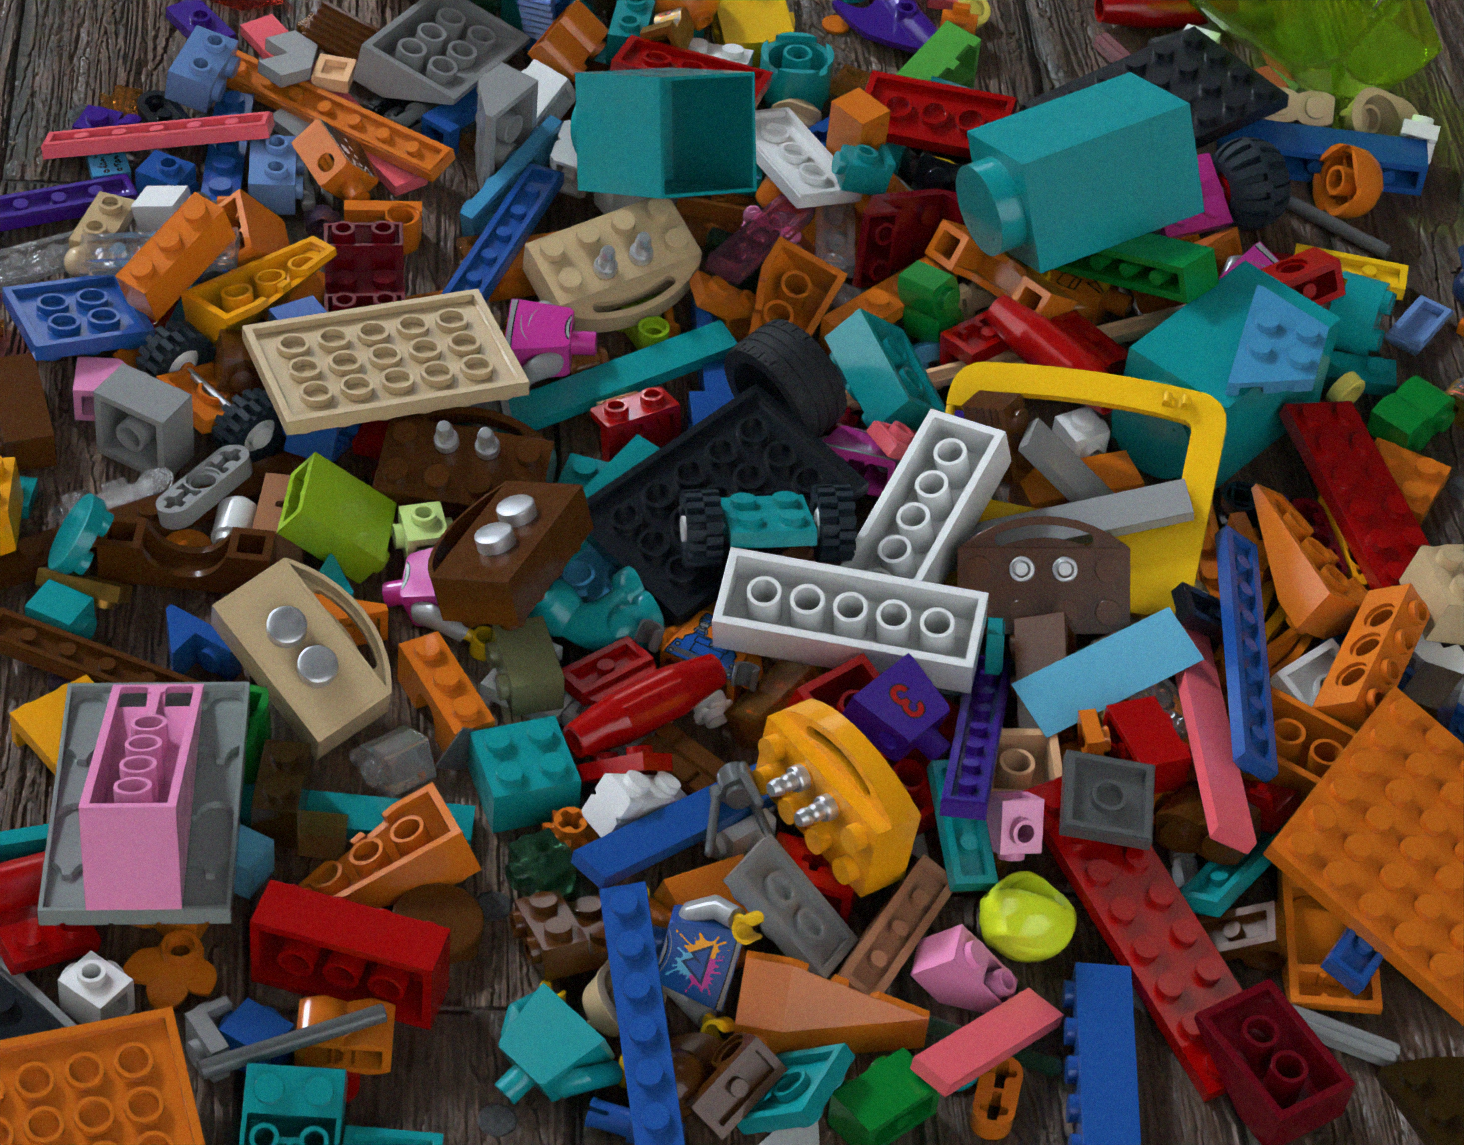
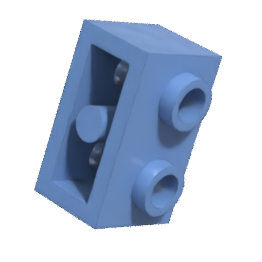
[164,25,241,113]
[248,134,305,215]

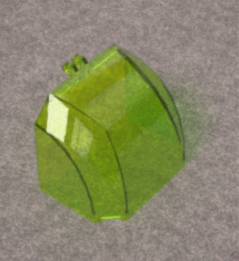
[1188,0,1443,99]

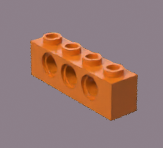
[1312,583,1431,731]

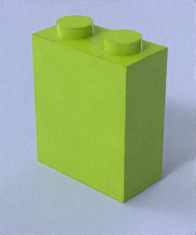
[277,452,397,584]

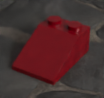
[1194,978,1356,1145]

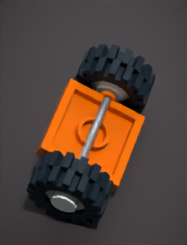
[136,319,285,463]

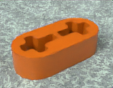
[970,1057,1023,1140]

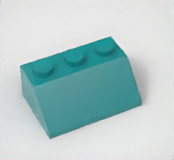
[824,308,946,431]

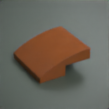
[676,193,757,254]

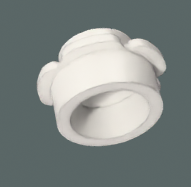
[693,690,734,729]

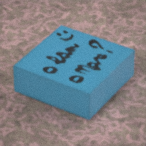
[86,152,132,182]

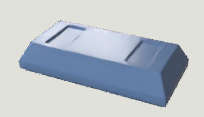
[1385,295,1454,356]

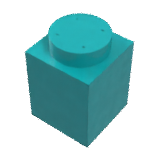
[570,67,757,199]

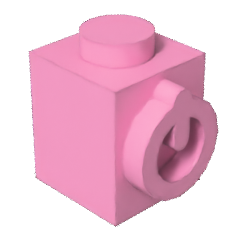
[986,791,1045,861]

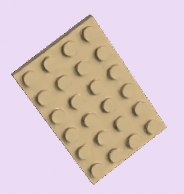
[242,289,530,436]

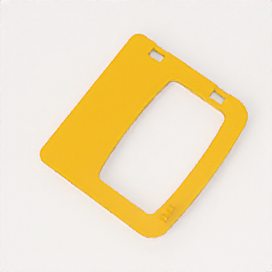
[943,362,1227,619]

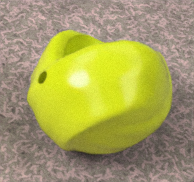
[978,871,1077,963]

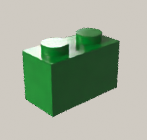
[827,1047,940,1145]

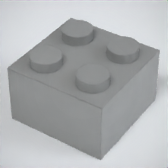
[93,363,194,484]

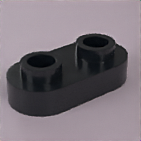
[137,90,191,148]

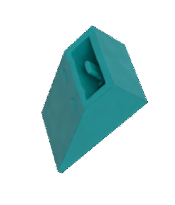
[239,1063,348,1145]

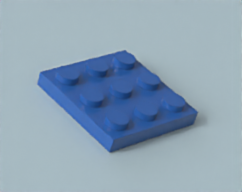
[2,272,155,361]

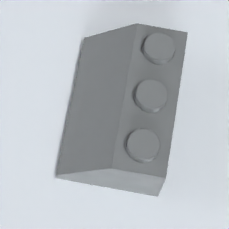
[474,62,538,191]

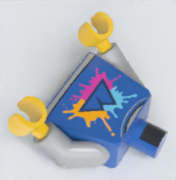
[653,895,764,1043]

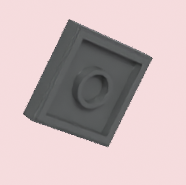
[1059,750,1155,850]

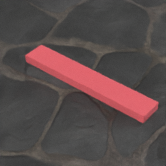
[41,111,275,160]

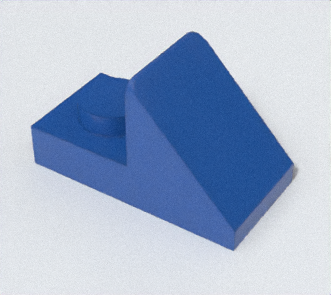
[166,604,242,682]

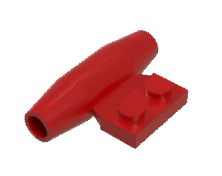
[1094,0,1236,29]
[986,295,1128,415]
[561,636,727,758]
[0,851,101,976]

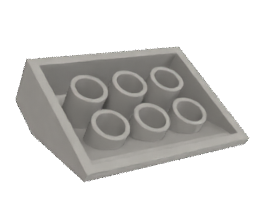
[353,0,531,105]

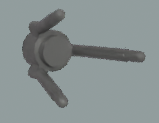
[704,761,774,857]

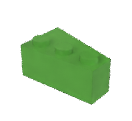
[896,20,982,89]

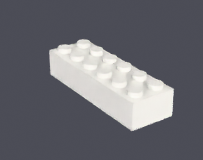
[840,409,1012,585]
[712,547,989,694]

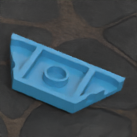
[1225,285,1329,396]

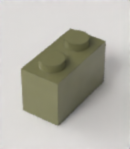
[485,616,565,717]

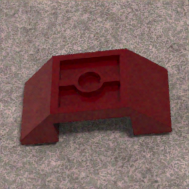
[852,188,966,288]
[324,220,405,312]

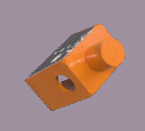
[291,118,379,201]

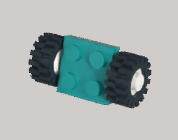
[679,483,857,568]

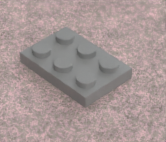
[723,833,859,978]

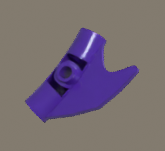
[832,0,938,53]

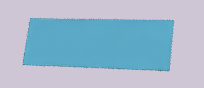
[1011,607,1205,738]

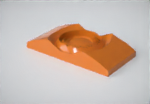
[1277,868,1383,1015]

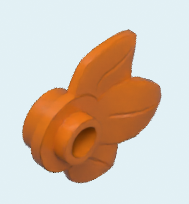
[122,930,217,1010]

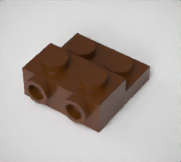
[509,889,609,981]

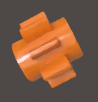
[939,1,979,35]
[541,806,598,863]

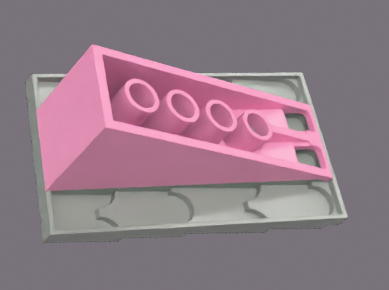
[37,682,250,926]

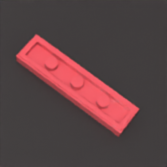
[909,987,1064,1097]

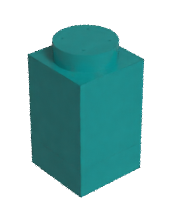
[956,72,1205,274]
[1111,261,1342,489]

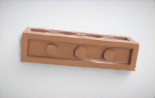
[830,853,952,995]

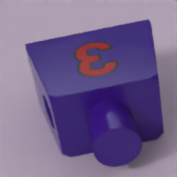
[842,653,952,762]

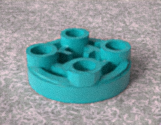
[48,493,114,575]

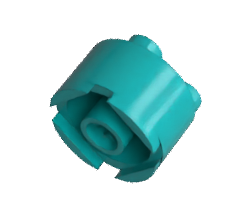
[759,32,834,111]
[1329,271,1397,357]

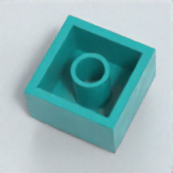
[468,715,581,833]

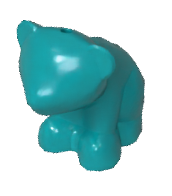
[527,566,664,653]

